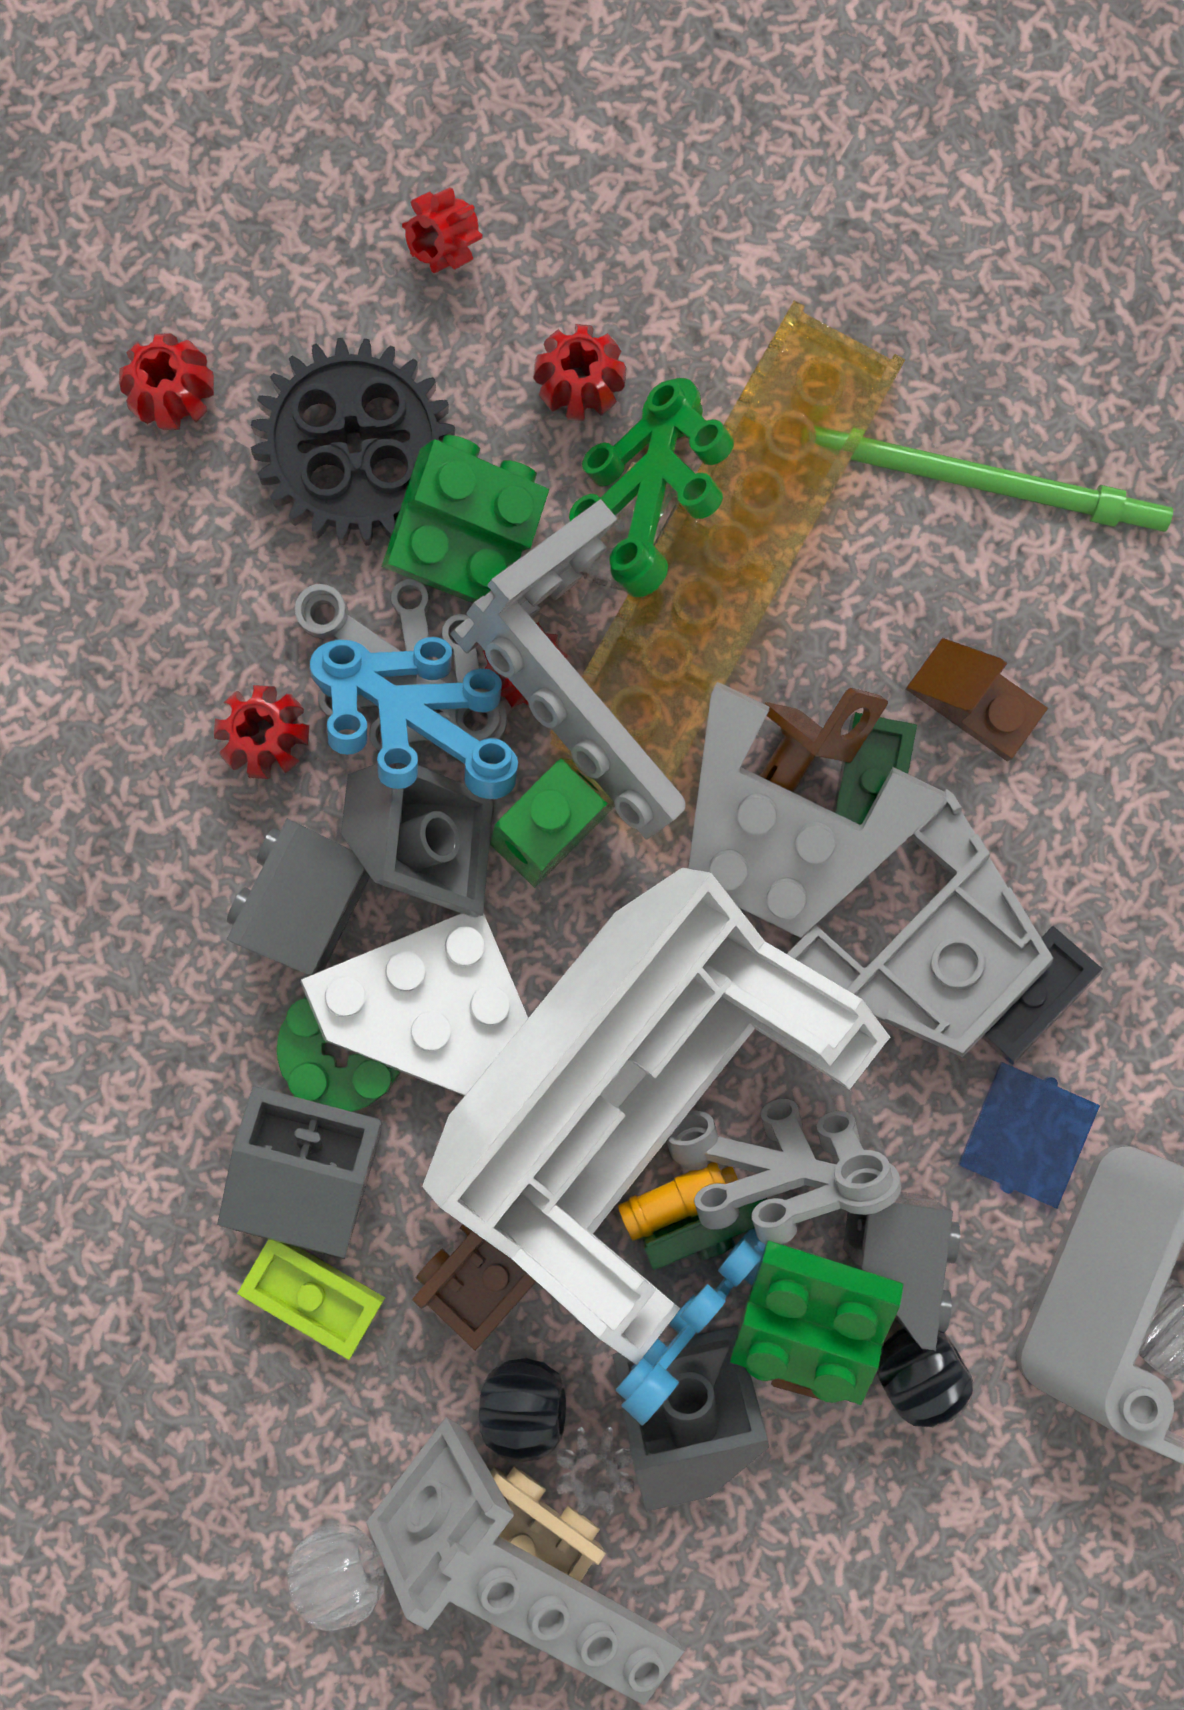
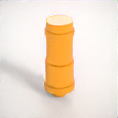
[618,1162,738,1241]

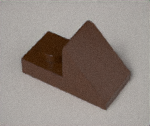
[906,638,1048,762]

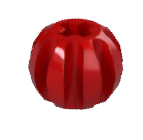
[533,324,627,421]
[119,333,214,430]
[214,685,310,779]

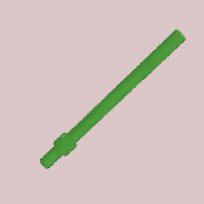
[802,424,1173,532]

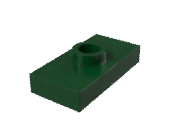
[643,1198,767,1271]

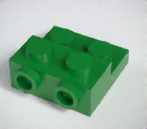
[381,435,550,603]
[730,1240,904,1405]

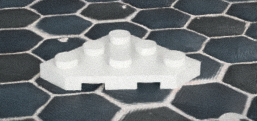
[300,913,528,1096]

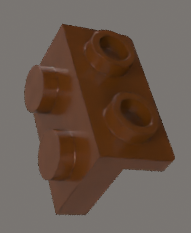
[412,1224,536,1351]

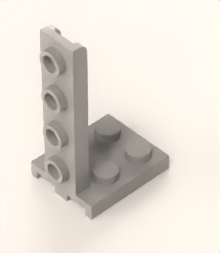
[450,499,685,840]
[366,1417,685,1705]

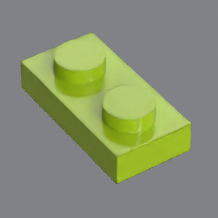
[237,1239,385,1360]

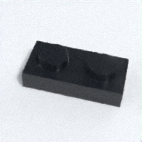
[982,926,1103,1065]

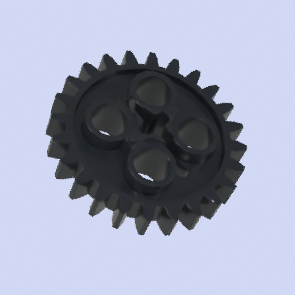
[251,338,455,546]

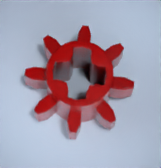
[402,187,483,273]

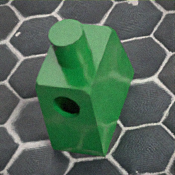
[490,758,615,888]

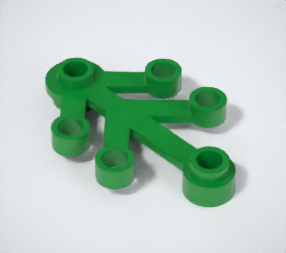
[569,378,734,597]

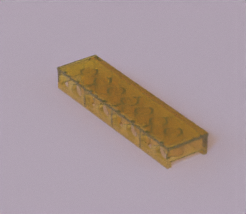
[550,300,905,783]

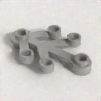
[295,579,507,752]
[666,1099,901,1244]

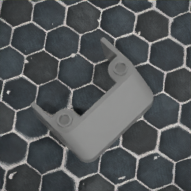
[1016,1145,1184,1464]

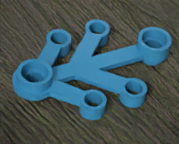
[310,637,518,799]
[615,1228,783,1426]

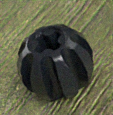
[877,1329,974,1428]
[479,1358,566,1462]

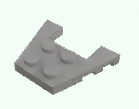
[688,682,947,938]
[787,789,1053,1057]

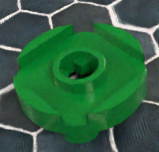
[277,997,401,1112]

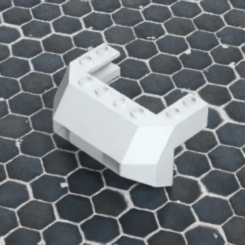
[422,868,890,1365]

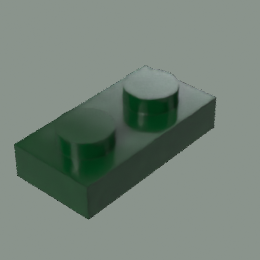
[833,712,917,825]

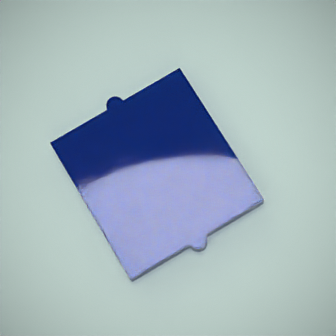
[958,1062,1100,1209]

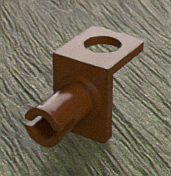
[758,688,888,792]

